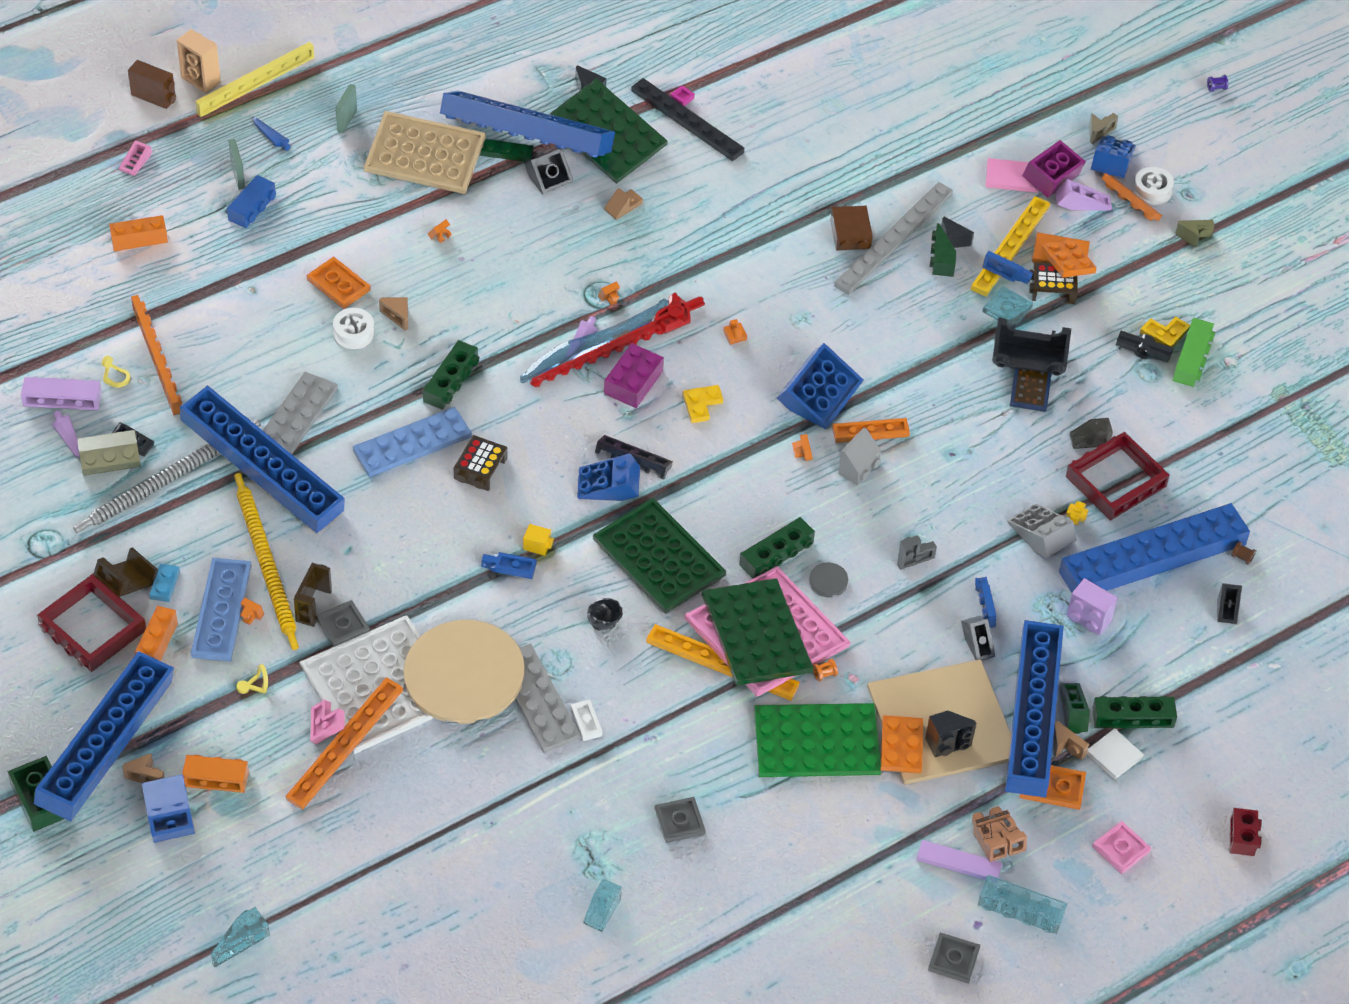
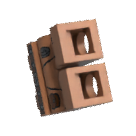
[972,806,1027,862]

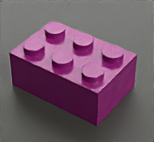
[1022,140,1086,198]
[604,343,664,408]

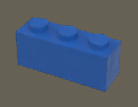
[227,175,276,228]

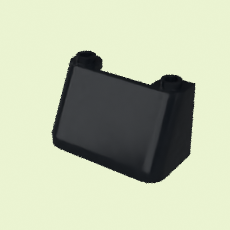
[992,318,1072,376]

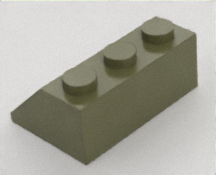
[77,430,141,476]

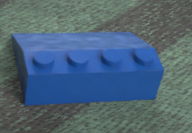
[776,343,864,429]

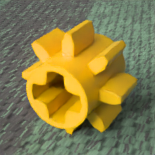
[1066,501,1089,525]

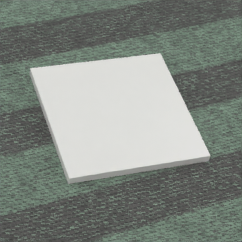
[300,615,433,754]

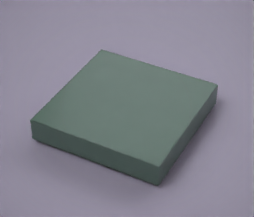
[336,84,357,133]
[228,139,245,190]

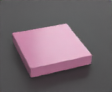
[1092,821,1151,874]

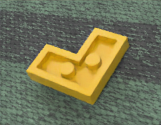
[1140,316,1190,348]
[682,385,723,423]

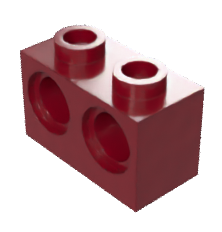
[1230,808,1262,856]

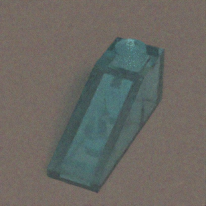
[211,907,270,967]

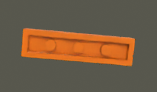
[1101,173,1163,221]
[832,418,910,443]

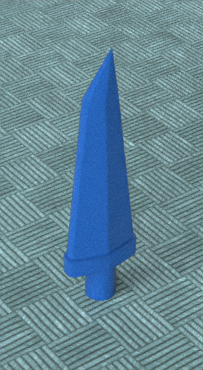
[253,116,291,151]

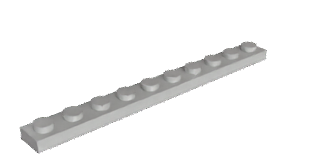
[834,182,953,295]

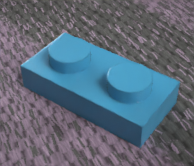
[150,564,180,602]

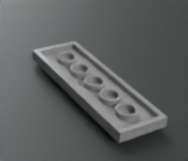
[263,372,338,454]
[515,644,581,753]

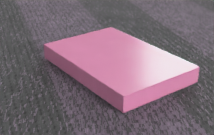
[985,158,1038,193]

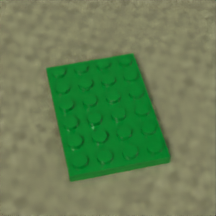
[754,703,881,777]

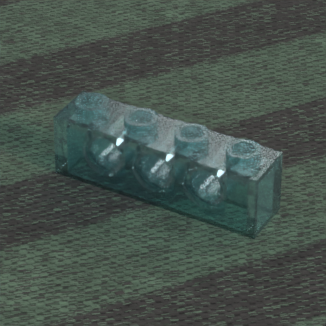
[978,875,1068,934]

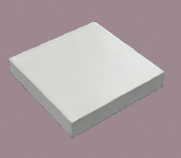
[1087,729,1144,780]

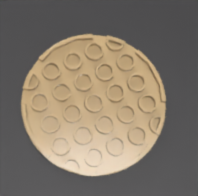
[404,620,525,724]

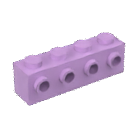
[21,377,102,411]

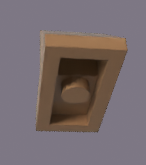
[604,188,643,220]
[1053,721,1089,760]
[122,753,165,783]

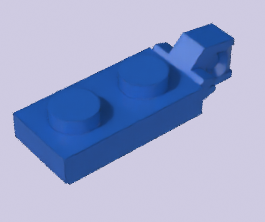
[982,250,1033,284]
[481,552,537,579]
[975,576,996,628]

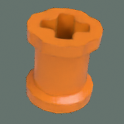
[813,659,838,681]

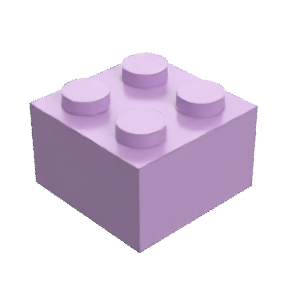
[1067,578,1118,636]

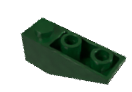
[929,223,956,277]

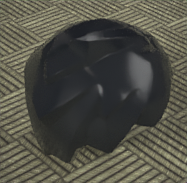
[587,598,623,631]

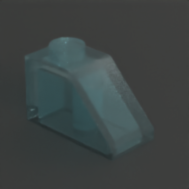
[583,878,622,932]

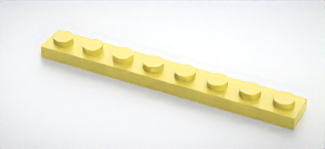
[195,42,314,117]

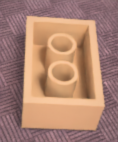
[177,29,221,93]

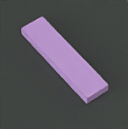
[916,840,1002,884]

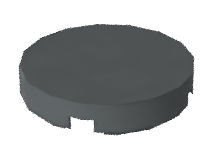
[809,562,848,598]

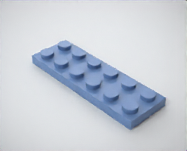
[353,407,472,477]
[191,558,252,662]

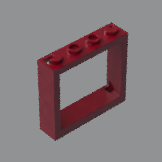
[1066,431,1170,521]
[37,574,146,672]

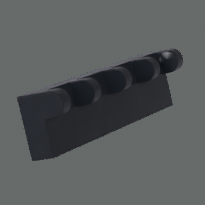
[595,435,673,480]

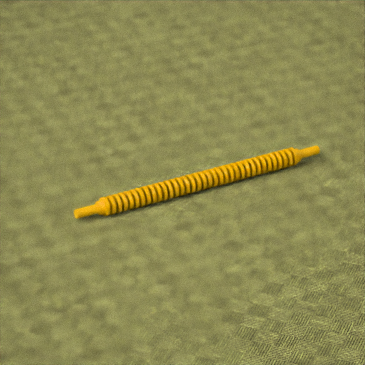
[234,473,299,650]

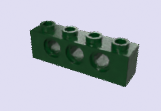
[423,340,480,410]
[739,517,815,579]
[1092,696,1177,728]

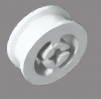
[1133,167,1174,205]
[333,308,374,350]

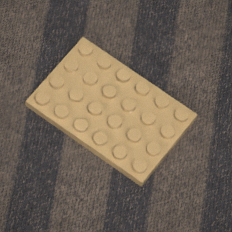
[364,111,486,194]

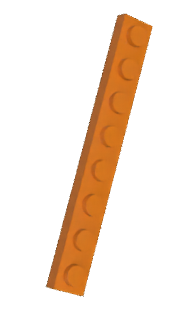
[131,295,182,415]
[285,677,403,810]

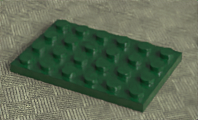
[549,78,668,184]
[593,498,726,614]
[702,578,813,686]

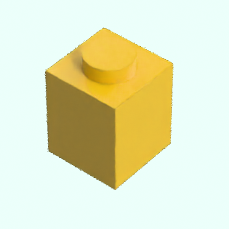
[523,524,554,556]

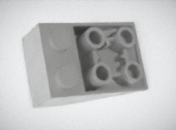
[1007,504,1077,558]

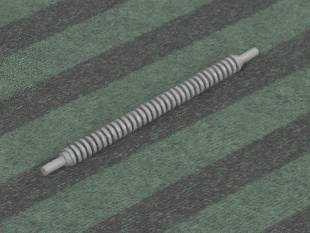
[73,419,261,533]

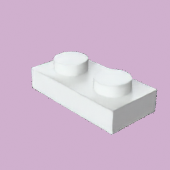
[571,700,602,741]

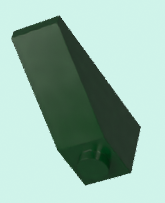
[1060,683,1090,734]

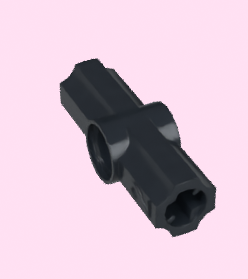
[1116,330,1173,363]

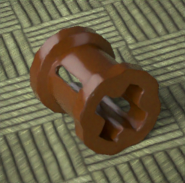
[1231,541,1257,565]

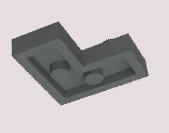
[897,535,937,570]

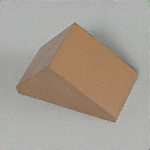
[379,297,408,331]

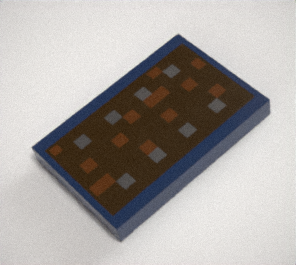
[1010,368,1052,412]

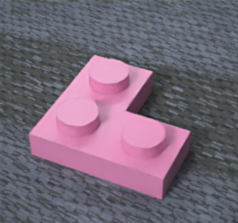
[310,700,345,744]

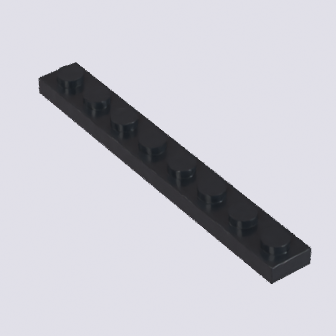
[631,78,745,161]

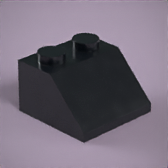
[524,148,574,194]

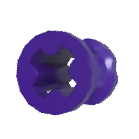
[1207,75,1229,92]

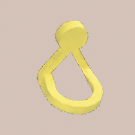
[102,355,131,388]
[236,664,268,694]

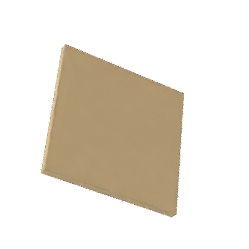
[867,659,1011,785]

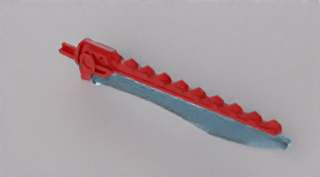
[520,292,705,387]

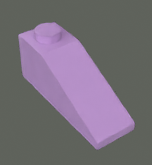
[1055,179,1112,211]

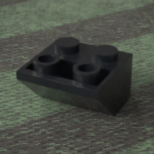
[925,710,977,758]

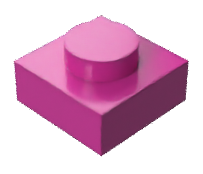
[670,85,695,106]

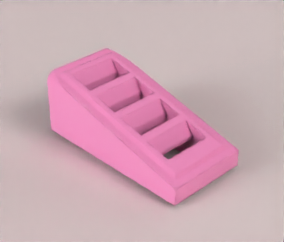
[118,140,152,176]

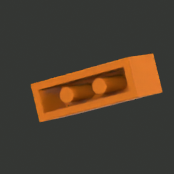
[109,215,168,251]
[135,605,178,661]
[182,755,249,793]

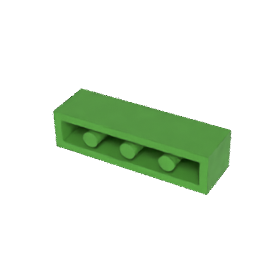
[1172,318,1216,387]

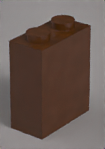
[128,60,176,109]
[830,205,873,251]

